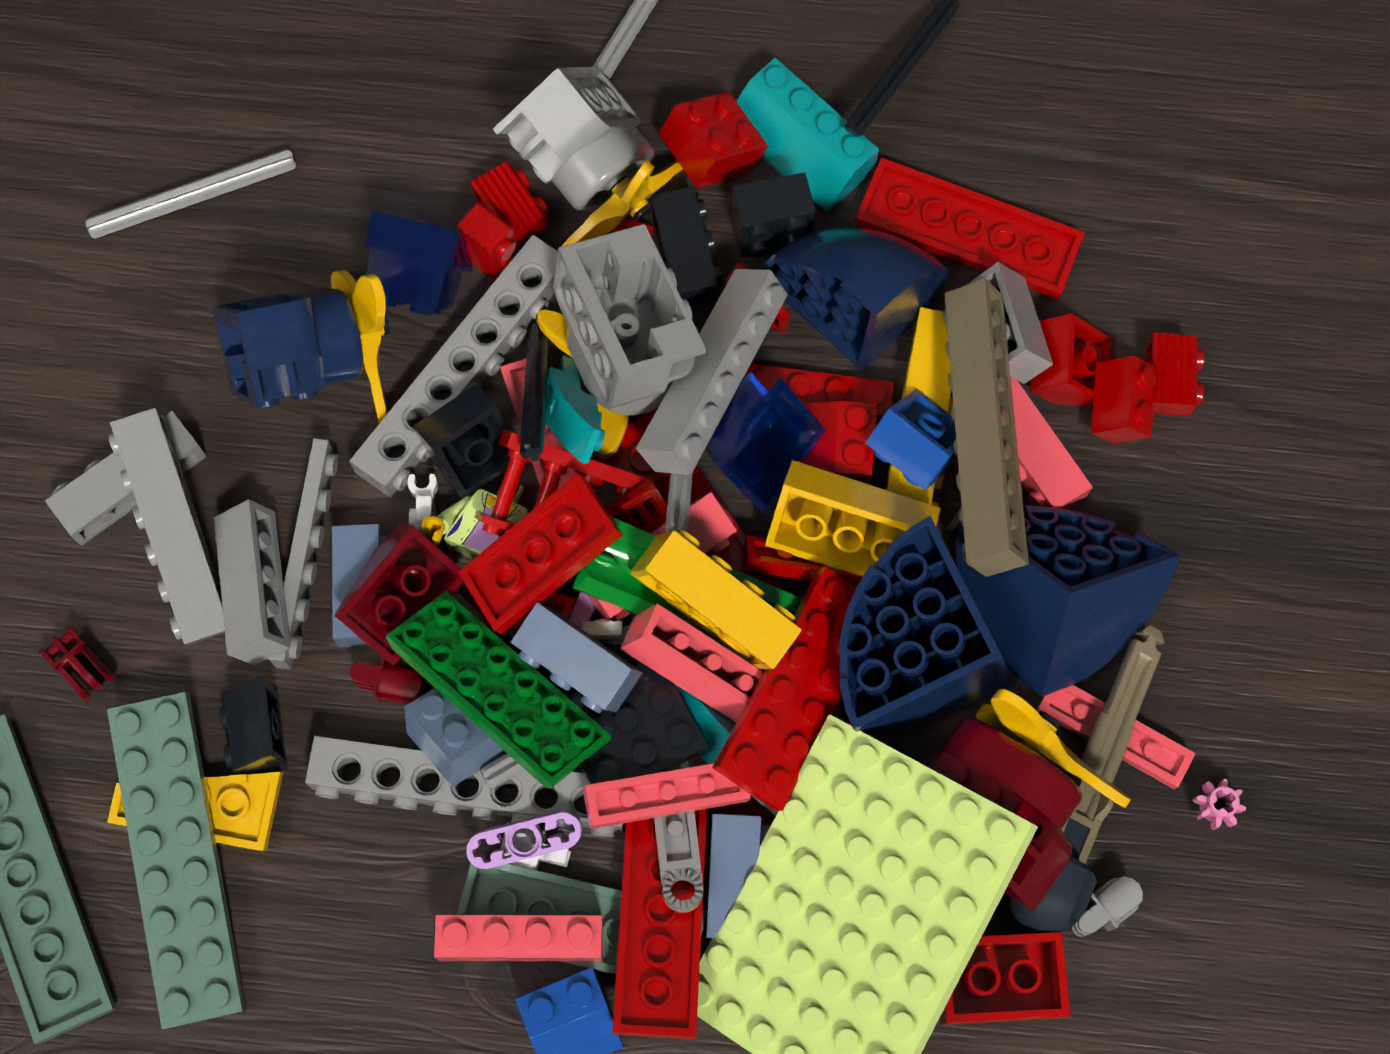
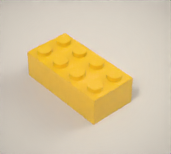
[765,460,941,577]
[629,530,802,669]

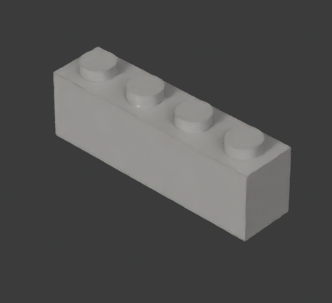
[45,411,207,546]
[214,499,290,665]

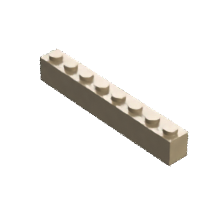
[943,278,1029,577]

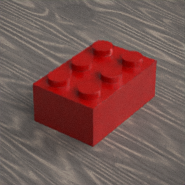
[940,932,1071,1025]

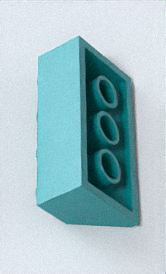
[737,58,879,215]

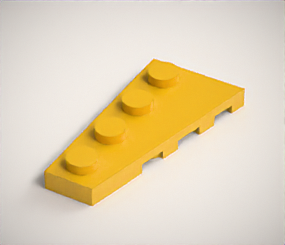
[107,772,283,851]

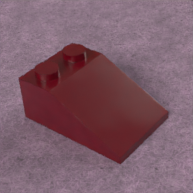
[334,522,464,666]

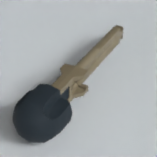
[1007,625,1164,933]

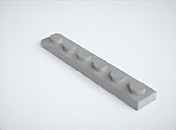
[269,438,338,670]

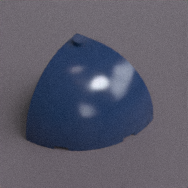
[759,227,948,372]
[956,505,1180,697]
[839,516,1013,735]

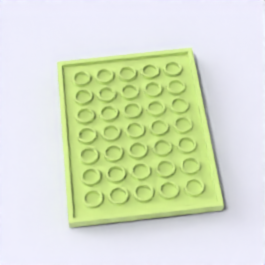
[697,714,1038,1054]

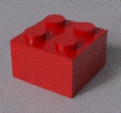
[658,91,768,189]

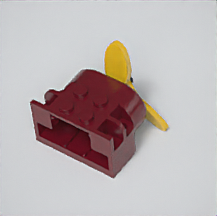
[922,689,1131,912]

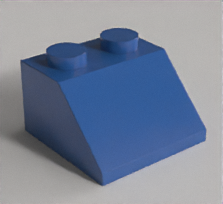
[865,389,957,490]
[515,968,624,1054]

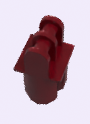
[39,625,116,703]
[349,658,426,705]

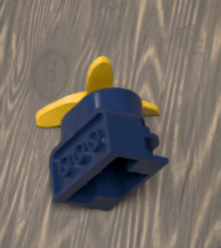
[212,270,390,424]

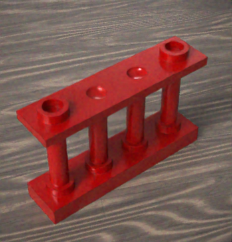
[474,430,655,536]

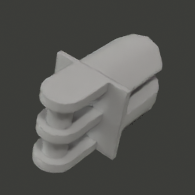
[1071,876,1143,937]

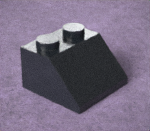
[219,677,288,775]

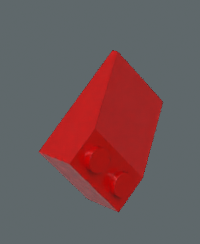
[756,401,877,485]

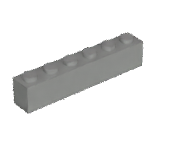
[636,269,788,475]
[108,408,225,645]

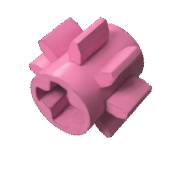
[1193,779,1246,830]

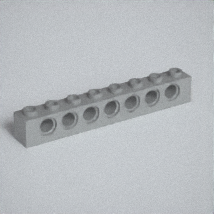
[349,235,558,498]
[305,736,624,837]

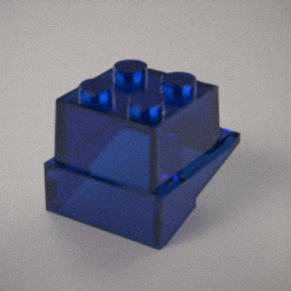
[364,211,473,316]
[705,372,826,515]

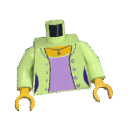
[419,483,529,559]

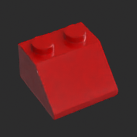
[1029,313,1113,407]

